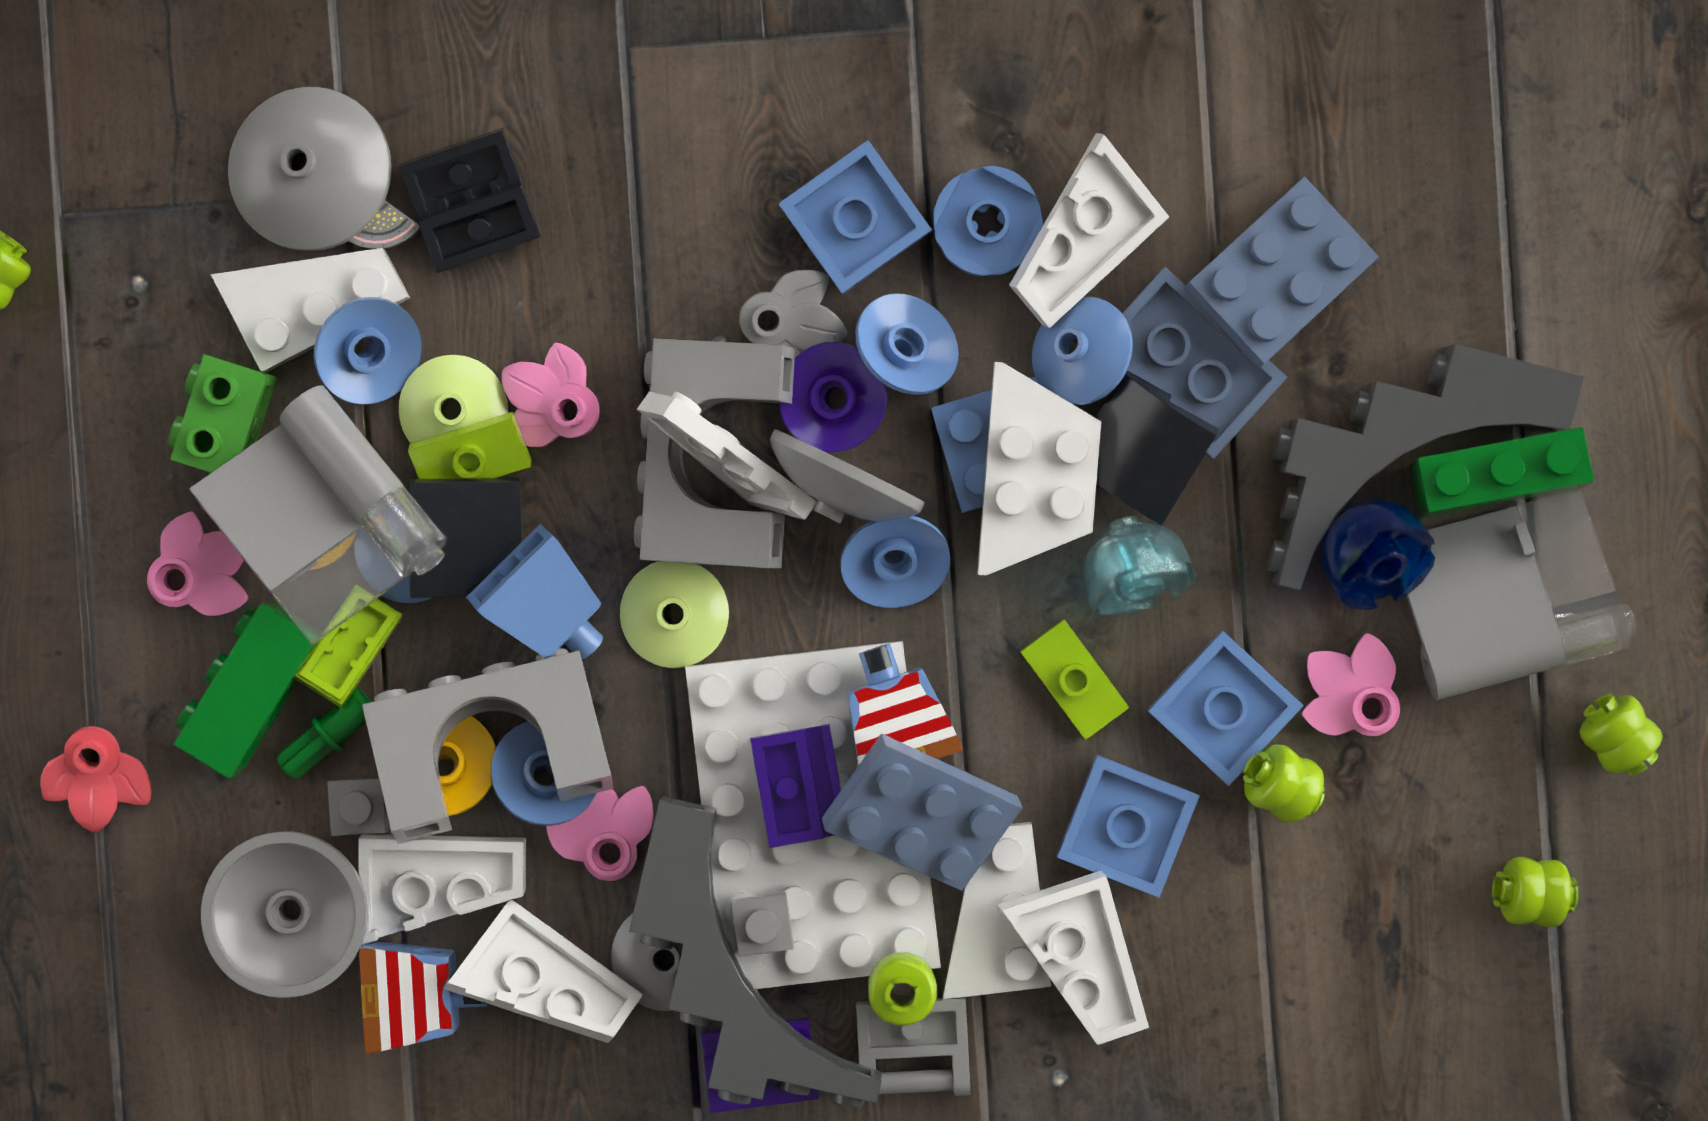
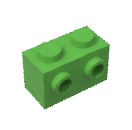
[168,354,278,473]

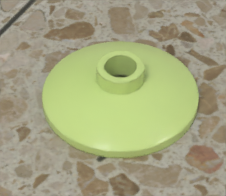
[398,355,508,443]
[620,561,729,668]

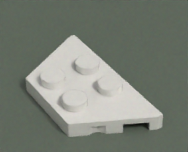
[977,362,1101,575]

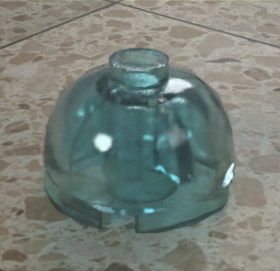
[1083,516,1198,616]

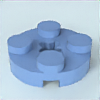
[933,166,1043,277]

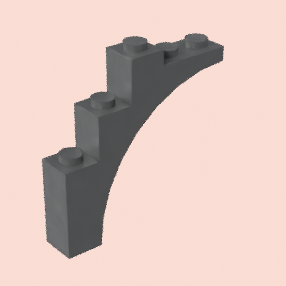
[1266,344,1584,590]
[629,796,882,1108]

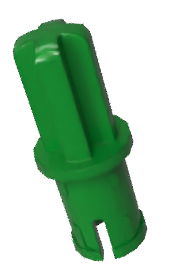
[276,687,372,779]

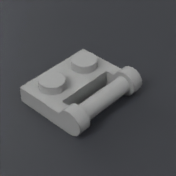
[856,997,970,1096]

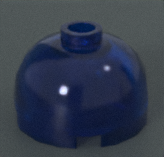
[1321,500,1436,610]

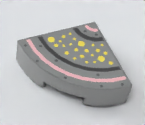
[348,200,421,249]

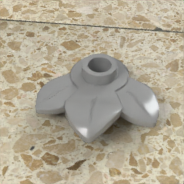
[739,270,848,357]

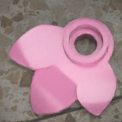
[502,342,600,447]
[147,511,249,616]
[1302,633,1400,736]
[546,786,654,881]

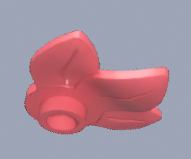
[40,726,152,833]

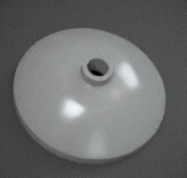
[228,87,392,251]
[770,429,925,523]
[201,831,368,998]

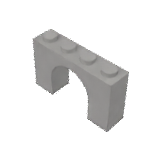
[634,338,795,568]
[362,648,614,844]

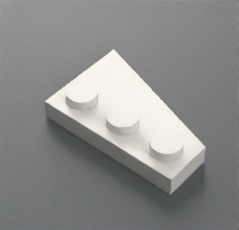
[1009,133,1169,328]
[211,248,410,373]
[637,391,817,520]
[942,822,1051,999]
[359,834,526,945]
[998,871,1149,1045]
[444,900,643,1043]

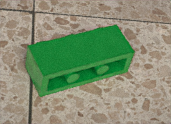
[1409,427,1595,519]
[174,602,323,779]

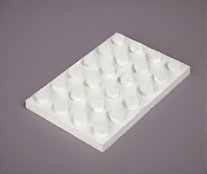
[685,641,941,989]

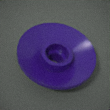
[779,342,887,452]

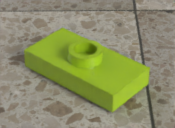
[408,412,532,479]
[295,586,402,708]
[1020,619,1130,740]

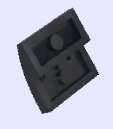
[399,127,541,273]
[1095,370,1218,525]
[408,478,521,598]

